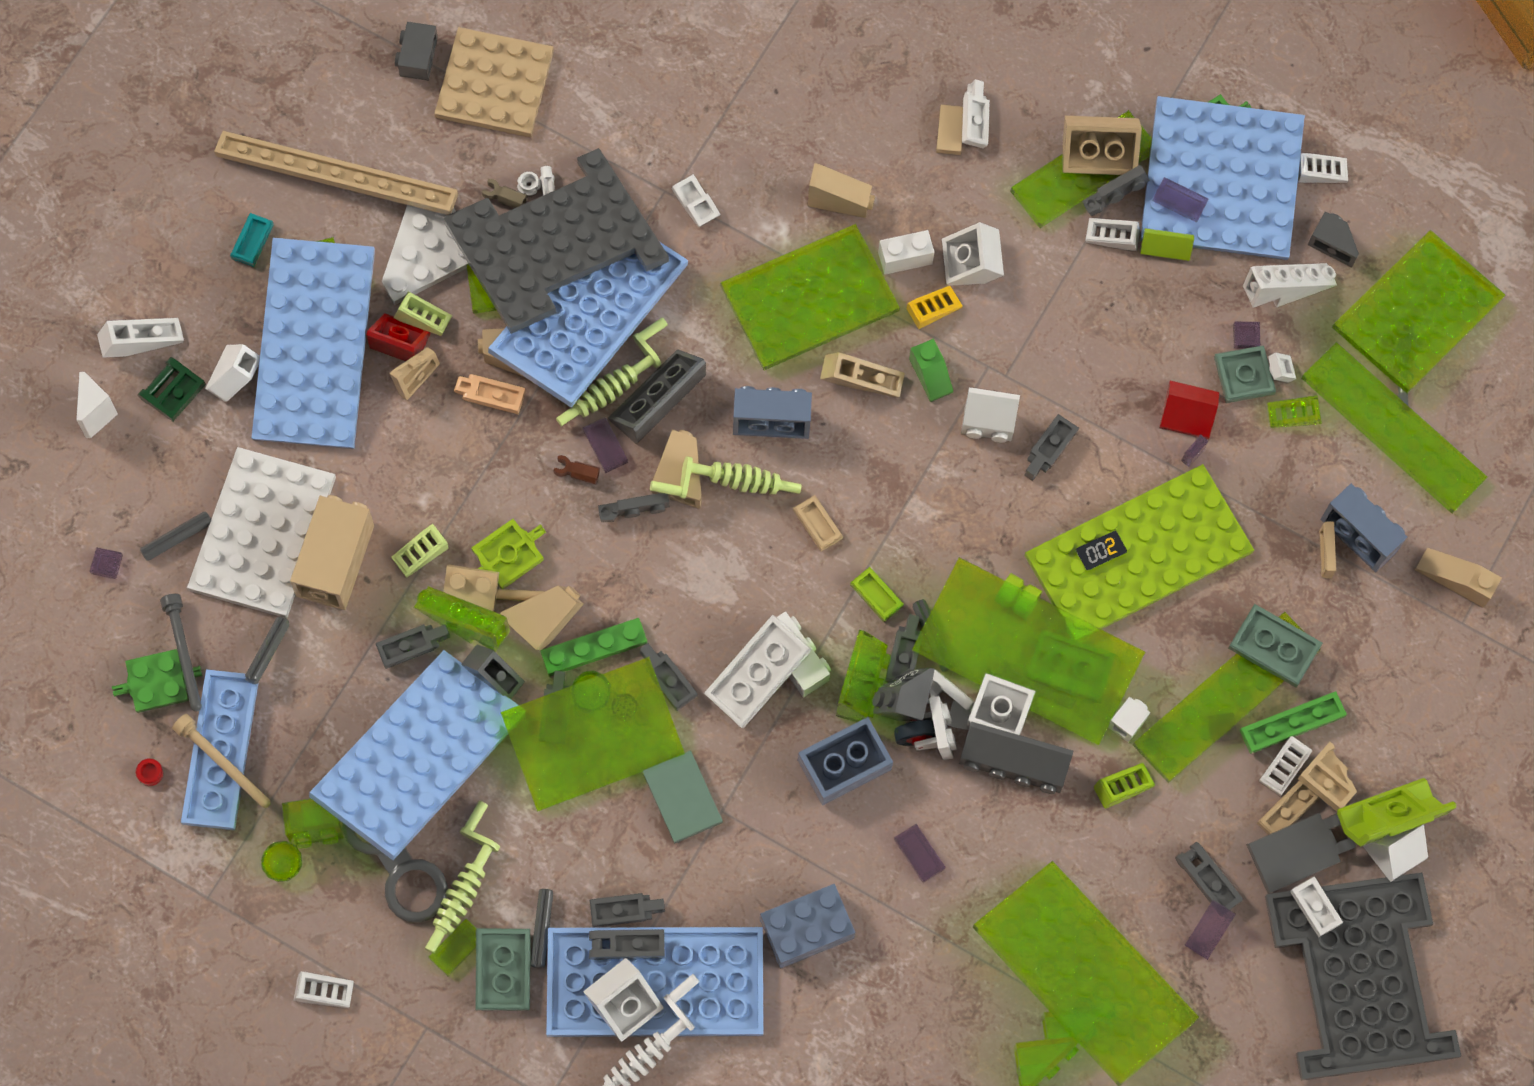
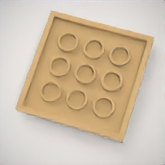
[434,27,554,138]

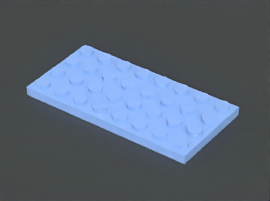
[251,238,375,449]
[488,242,688,407]
[309,650,526,860]
[546,927,763,1037]

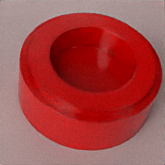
[136,758,164,786]

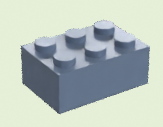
[733,386,812,439]
[1320,483,1407,573]
[797,717,893,806]
[760,884,856,969]

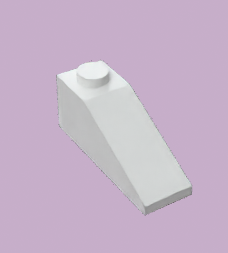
[97,318,184,357]

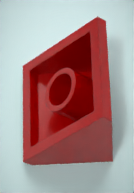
[366,313,431,361]
[1159,380,1219,440]

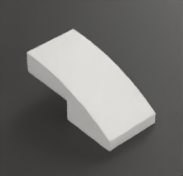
[671,174,720,227]

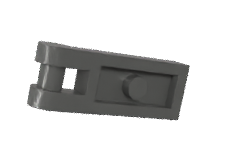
[1175,842,1243,916]
[589,929,665,960]

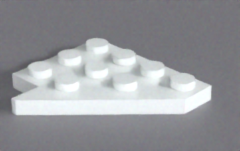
[382,205,470,305]

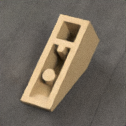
[820,352,905,398]
[1415,548,1502,608]

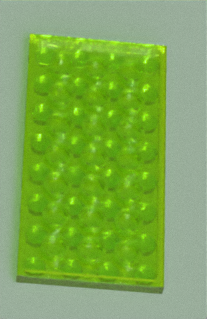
[912,557,1146,745]
[973,861,1199,1086]

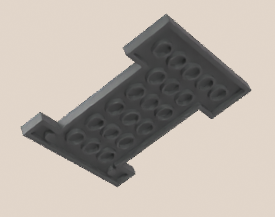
[443,148,669,334]
[1265,872,1461,1081]

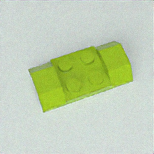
[1337,778,1456,847]

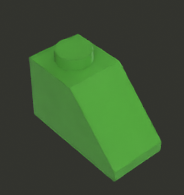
[909,338,953,402]

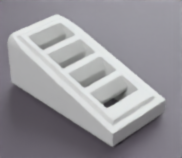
[1298,153,1348,183]
[1085,218,1140,251]
[1259,736,1312,796]
[294,971,354,1008]

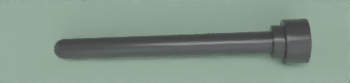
[160,593,202,712]

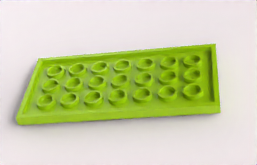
[1024,464,1254,641]

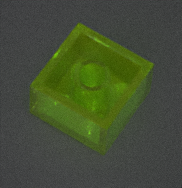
[282,799,345,849]

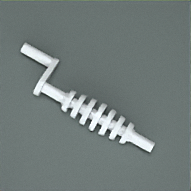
[603,974,700,1086]

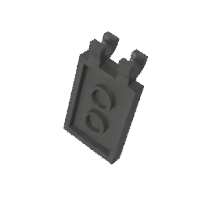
[1246,813,1356,893]

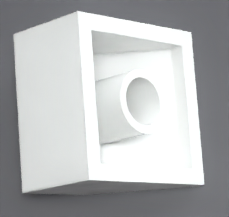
[942,222,1004,286]
[961,387,1020,443]
[966,673,1035,735]
[583,958,664,1042]

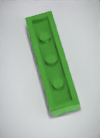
[540,618,648,677]
[1240,691,1347,754]

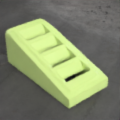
[394,291,452,336]
[391,524,449,578]

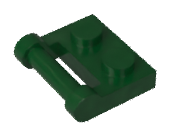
[137,357,206,422]

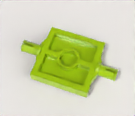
[471,519,546,589]

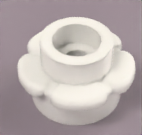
[517,172,541,196]

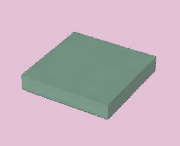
[1214,345,1276,403]

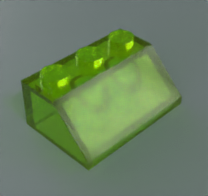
[836,629,891,722]

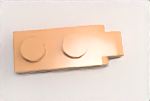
[454,374,526,415]

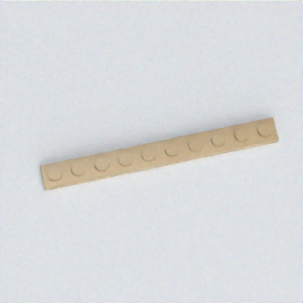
[214,131,458,215]

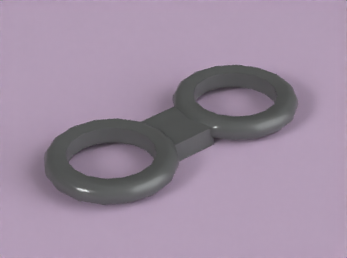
[342,822,448,923]

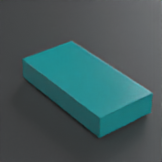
[230,213,274,267]

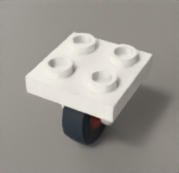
[894,696,957,760]

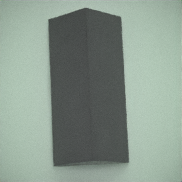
[608,349,706,444]

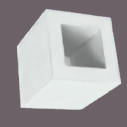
[1108,697,1150,743]

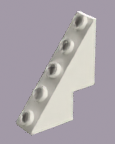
[1243,263,1337,308]

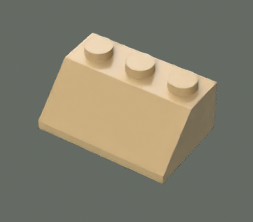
[1063,116,1142,175]

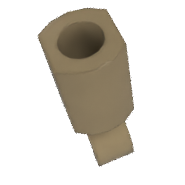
[482,179,527,208]

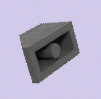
[1308,211,1359,267]
[461,644,525,699]

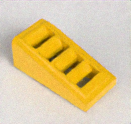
[906,286,962,329]

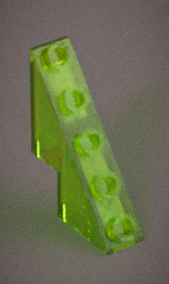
[414,586,510,652]
[1013,1004,1117,1086]

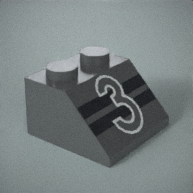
[873,668,935,722]

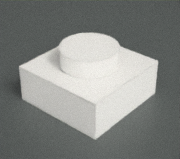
[1268,353,1296,383]

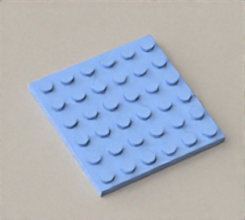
[1140,96,1305,260]

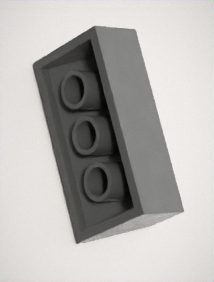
[959,721,1074,794]

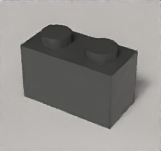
[395,21,438,81]

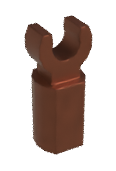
[554,455,600,485]

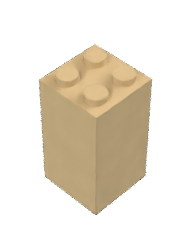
[290,495,374,610]

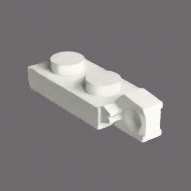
[962,79,990,148]

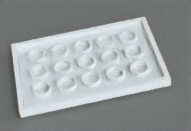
[187,447,336,618]

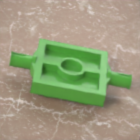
[112,649,203,713]

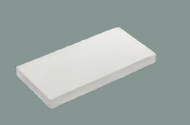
[704,615,812,728]

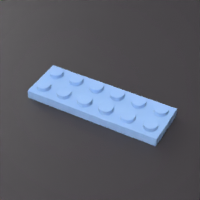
[181,669,259,830]

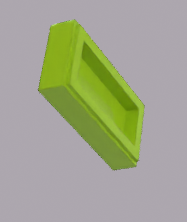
[1140,228,1194,261]
[850,567,904,622]

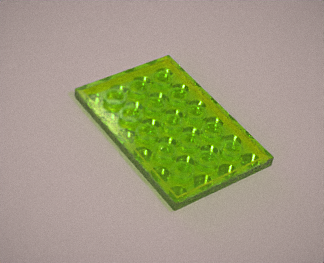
[720,224,900,370]
[1332,230,1505,394]
[500,657,685,812]

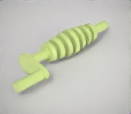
[556,317,668,426]
[650,456,802,499]
[425,801,500,954]

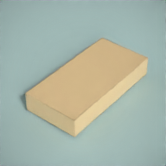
[936,105,963,155]
[793,495,843,552]
[1319,521,1336,578]

